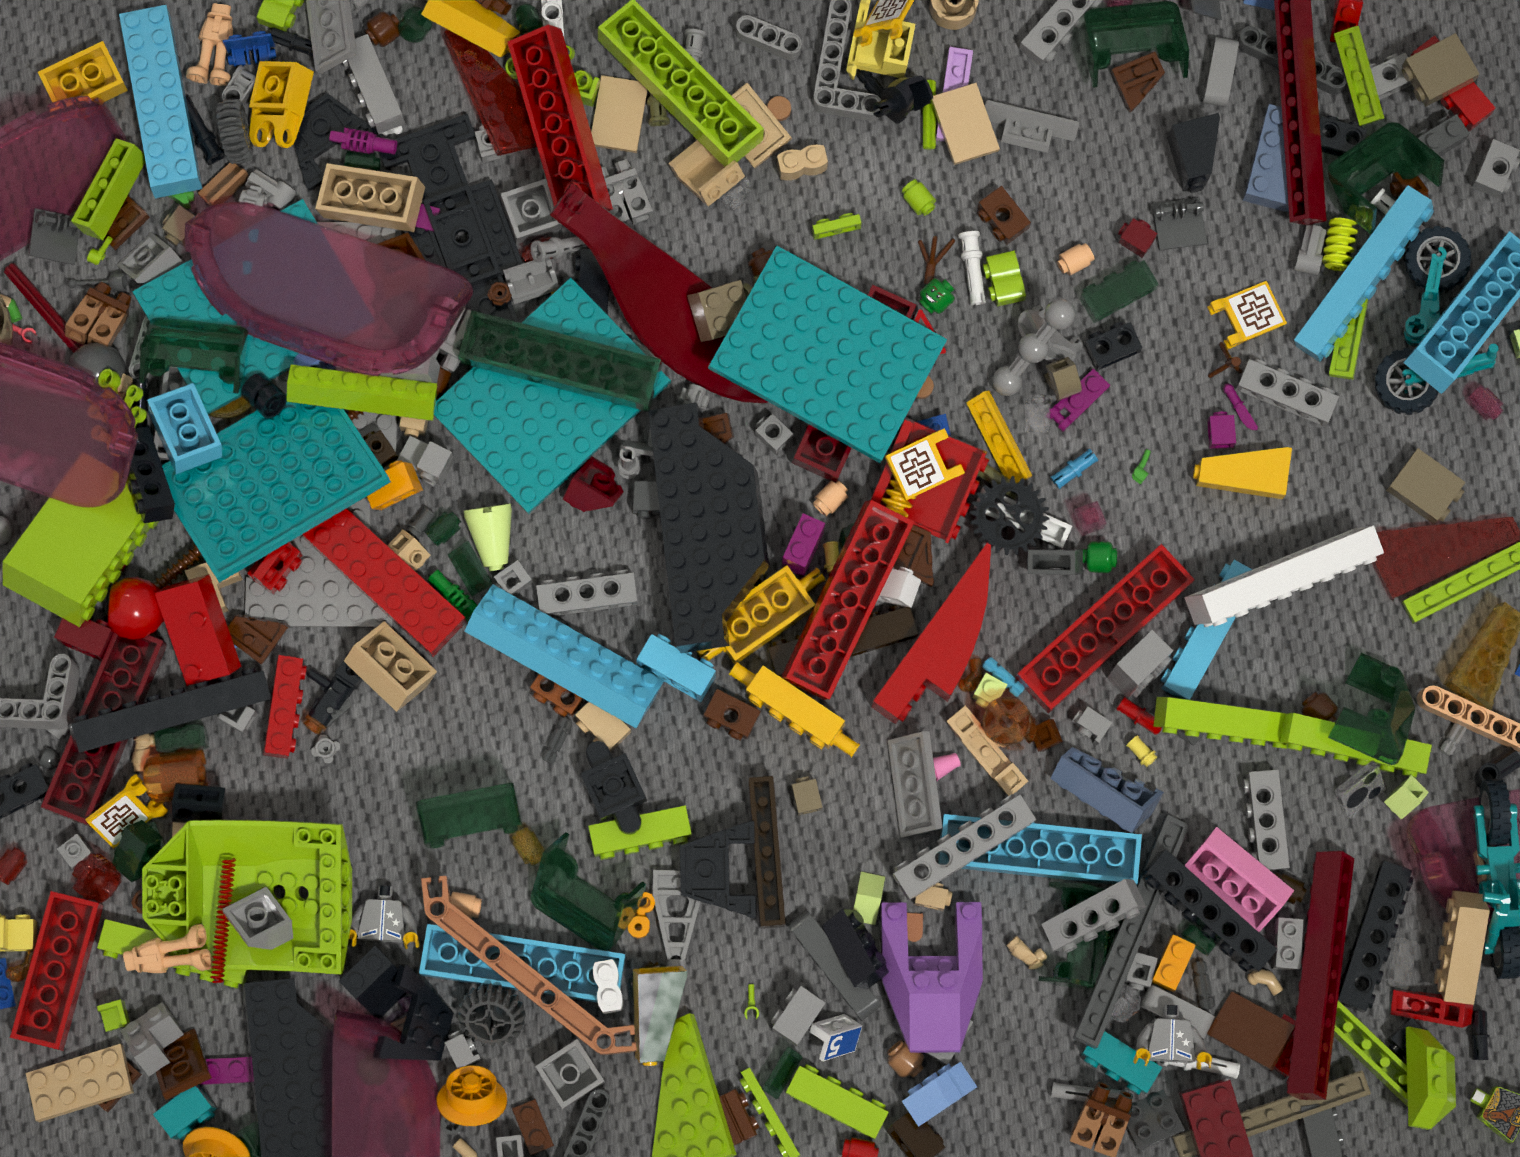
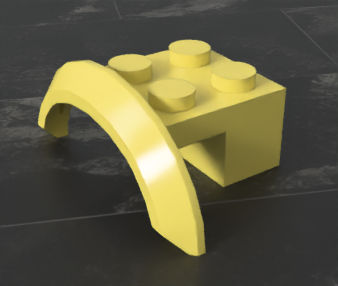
[846,0,916,80]

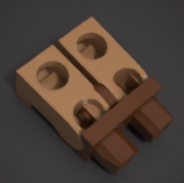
[65,282,131,346]
[1070,1082,1133,1157]

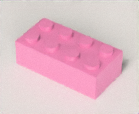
[1184,827,1294,932]

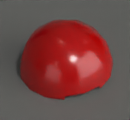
[108,577,164,640]

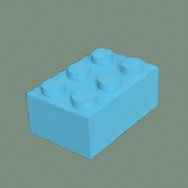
[147,383,222,474]
[637,634,716,702]

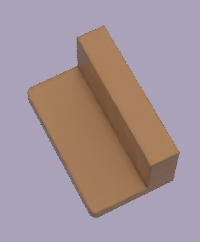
[198,163,249,211]

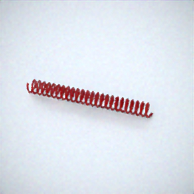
[210,858,236,983]

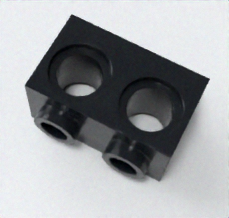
[1319,116,1368,162]
[1084,322,1143,371]
[172,783,226,823]

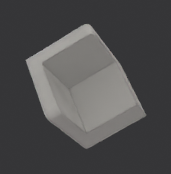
[217,706,258,735]

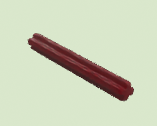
[4,263,83,353]

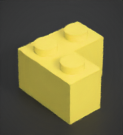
[0,913,37,952]

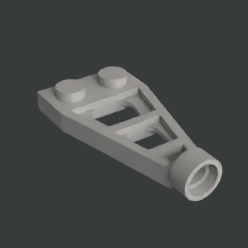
[653,870,701,969]

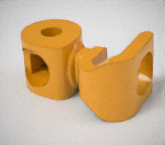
[627,892,655,939]

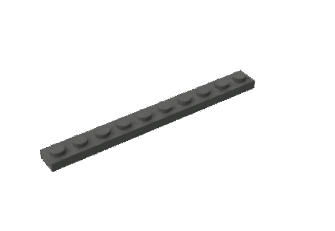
[1073,815,1190,1049]

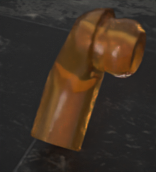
[959,658,983,692]
[5,951,33,982]

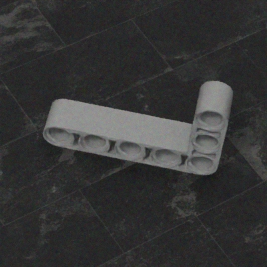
[813,0,881,121]
[0,654,80,730]

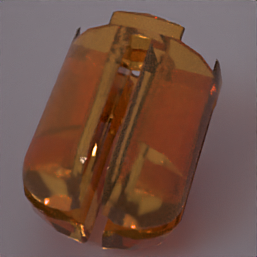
[982,697,1037,751]
[143,749,208,803]

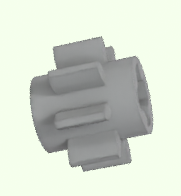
[239,185,268,217]
[679,384,709,410]

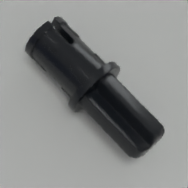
[270,28,313,57]
[1470,1010,1490,1060]

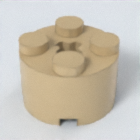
[929,0,979,30]

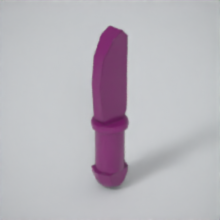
[1223,384,1258,430]

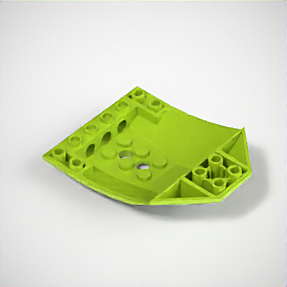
[142,820,352,975]

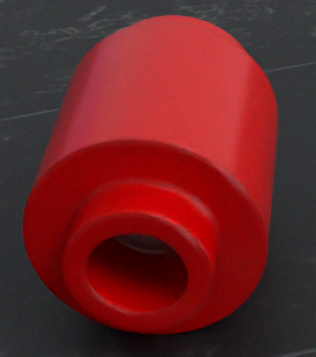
[841,1137,879,1157]

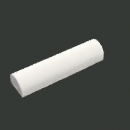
[973,487,1072,548]

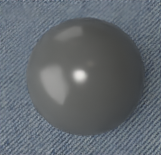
[67,342,126,401]

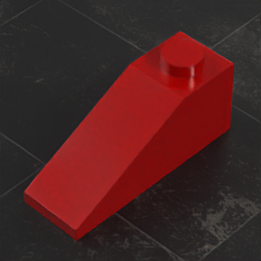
[1390,989,1473,1028]

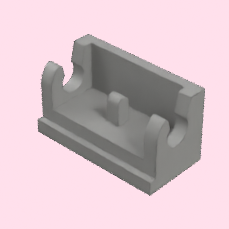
[503,258,560,304]

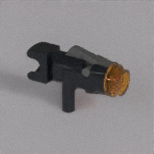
[303,659,363,735]

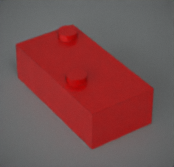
[155,574,242,686]

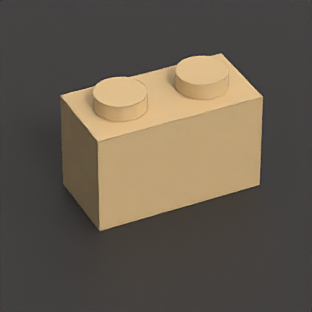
[575,702,631,752]

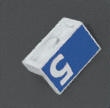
[810,1014,862,1061]

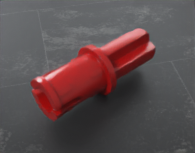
[1116,697,1162,735]

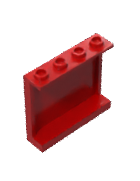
[871,418,989,543]

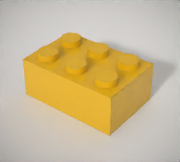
[38,41,128,122]

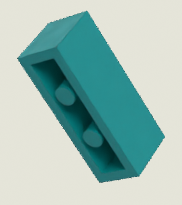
[1081,1031,1163,1095]

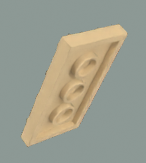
[26,1044,134,1122]

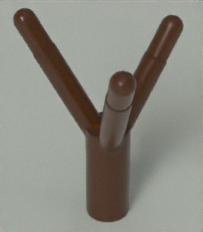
[918,236,955,285]
[1208,342,1243,378]

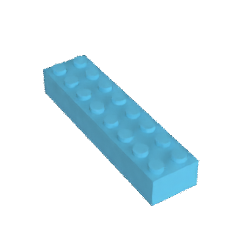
[119,5,203,198]
[1404,231,1520,394]
[464,584,664,728]
[938,814,1142,885]
[419,924,626,1003]

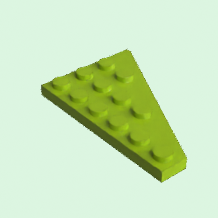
[652,1013,737,1157]

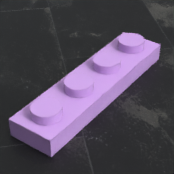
[936,47,973,142]

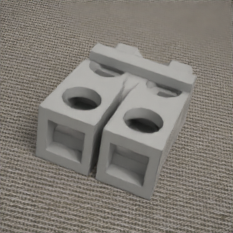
[602,159,653,226]
[420,298,486,372]

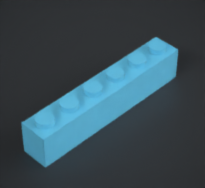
[1160,560,1252,700]

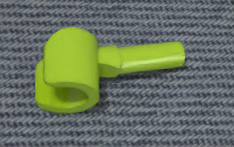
[87,236,113,265]
[744,984,759,1019]

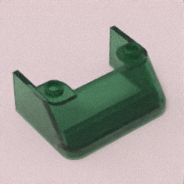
[1084,1,1190,88]
[1328,122,1444,234]
[139,317,248,394]
[1328,653,1416,765]
[415,783,524,849]
[531,832,646,951]
[1038,882,1121,990]

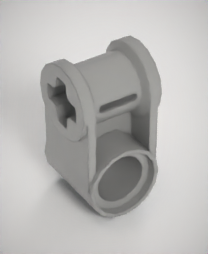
[222,65,256,107]

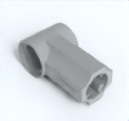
[245,169,297,211]
[1294,225,1326,276]

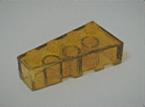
[1443,602,1520,710]

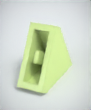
[853,872,885,925]

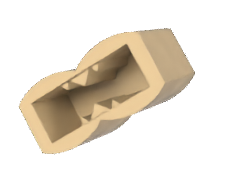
[777,144,828,180]

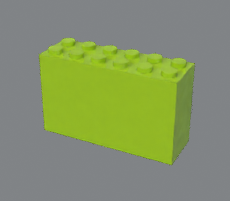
[3,452,159,627]

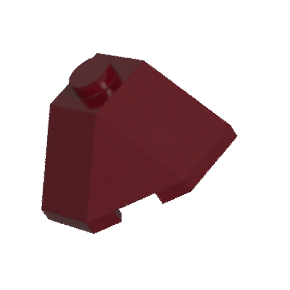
[562,456,624,512]

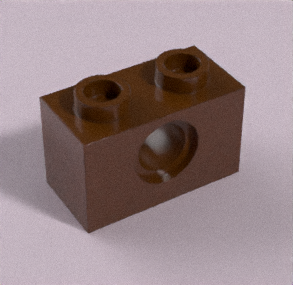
[977,185,1031,245]
[703,689,761,741]

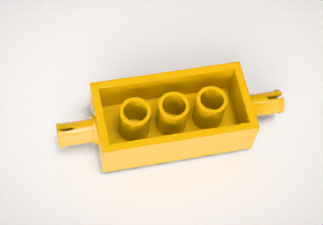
[696,565,825,664]
[729,662,860,758]

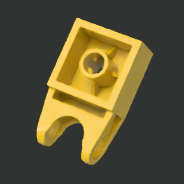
[249,61,314,148]

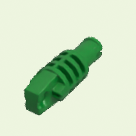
[427,570,477,622]

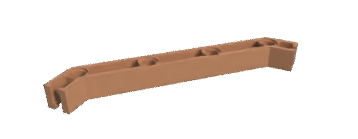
[421,876,637,1055]

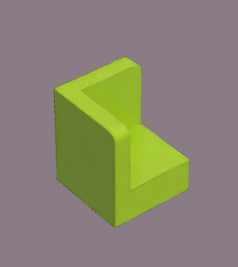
[579,77,600,107]
[97,999,130,1032]

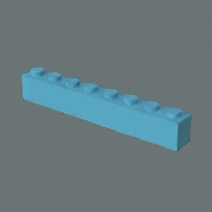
[1294,185,1434,362]

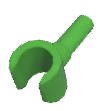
[1132,449,1151,484]

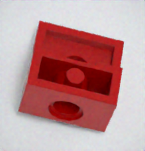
[247,542,303,595]

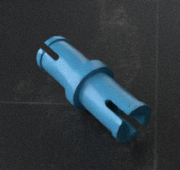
[1050,448,1098,490]

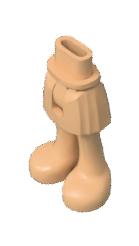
[186,3,233,86]
[123,924,212,973]

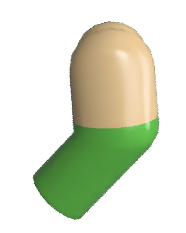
[0,294,23,323]

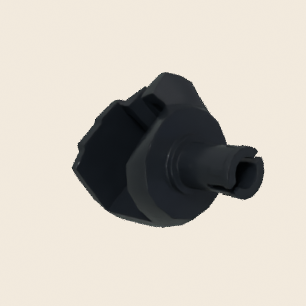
[872,76,933,124]

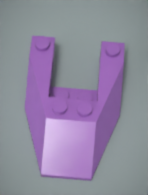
[881,902,983,1053]

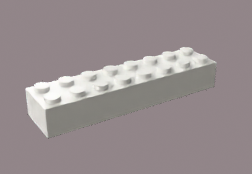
[1184,525,1384,627]

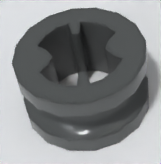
[441,1117,463,1135]

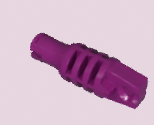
[329,128,397,154]

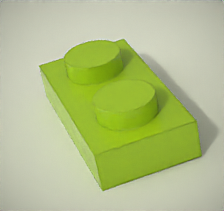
[812,213,862,240]

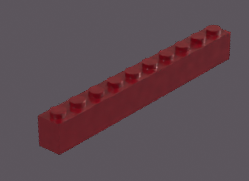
[1274,0,1327,225]
[1287,851,1355,1100]

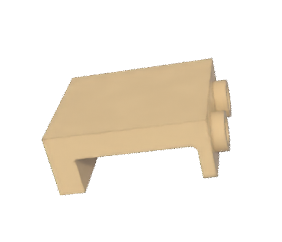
[668,140,745,207]

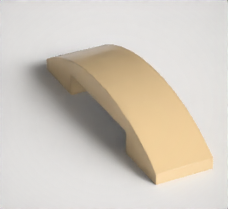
[946,705,1029,796]

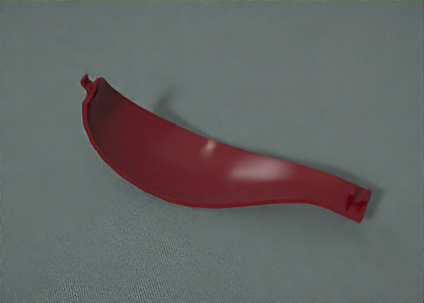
[550,182,768,403]

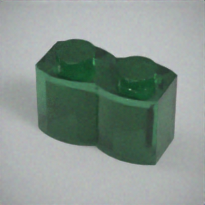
[154,724,209,756]

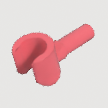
[12,323,37,344]

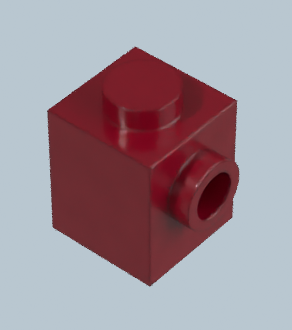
[1118,218,1158,258]

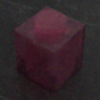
[1072,501,1106,537]

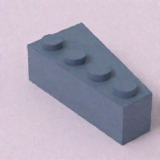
[1050,747,1164,833]

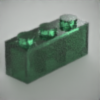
[1080,260,1159,323]

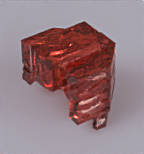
[72,853,121,904]

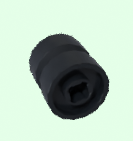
[241,373,287,419]

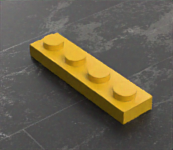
[966,391,1032,483]

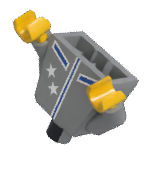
[349,885,419,949]
[1133,1005,1212,1069]

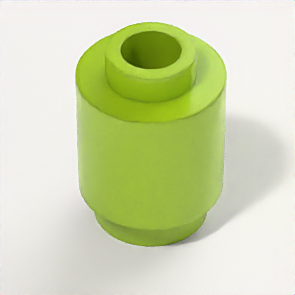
[901,179,936,216]

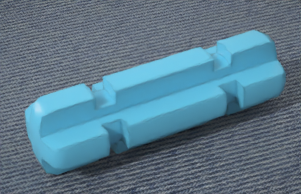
[982,657,1025,697]

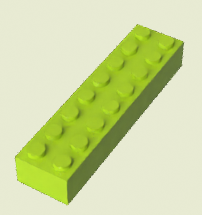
[598,0,764,167]

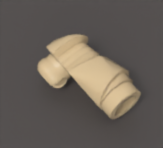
[131,733,157,772]
[1006,936,1047,970]

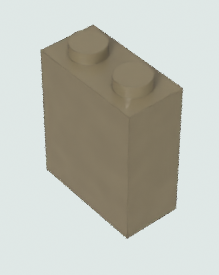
[1402,33,1480,107]
[1386,448,1466,524]

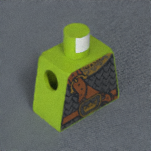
[1469,1086,1520,1143]

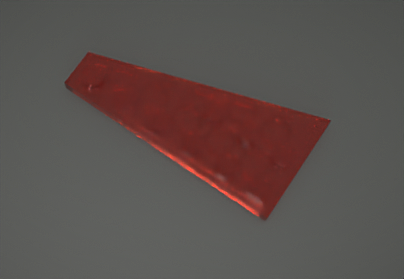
[442,30,537,156]
[1373,517,1520,600]

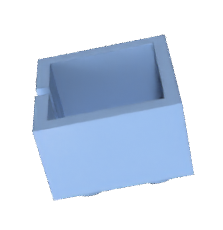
[902,1062,977,1127]

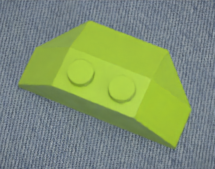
[1406,1027,1456,1130]

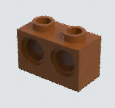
[530,674,584,717]

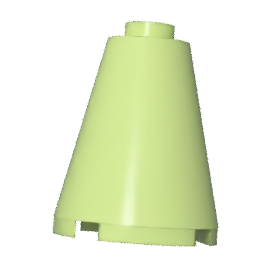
[464,504,512,571]

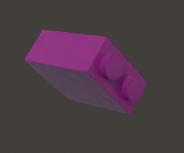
[782,513,825,577]

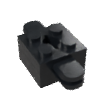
[580,741,647,835]

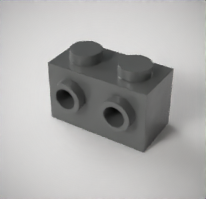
[1412,114,1470,165]

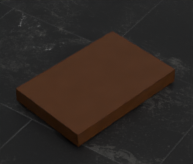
[1207,992,1295,1071]
[156,1028,212,1100]

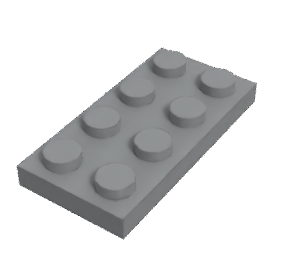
[306,0,357,74]
[888,731,943,838]

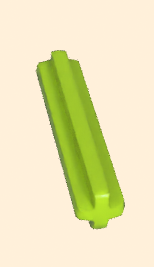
[923,80,936,150]

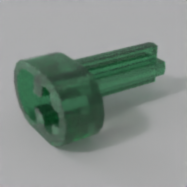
[1181,924,1228,956]

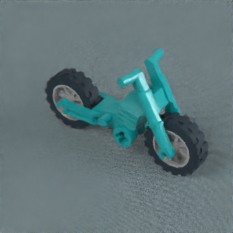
[1375,226,1499,415]
[1473,779,1520,979]

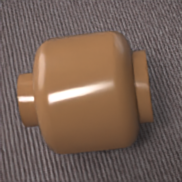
[887,1040,924,1078]

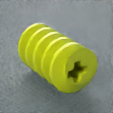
[1322,218,1358,271]

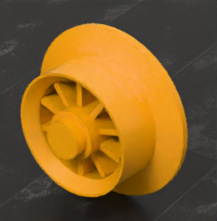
[437,1065,507,1126]
[183,1127,251,1157]

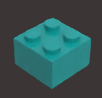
[153,1085,218,1140]

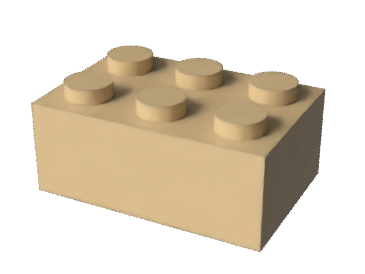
[344,621,437,712]

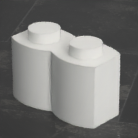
[593,959,623,1014]

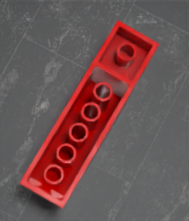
[871,542,991,724]

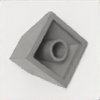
[117,232,184,283]
[222,887,293,950]

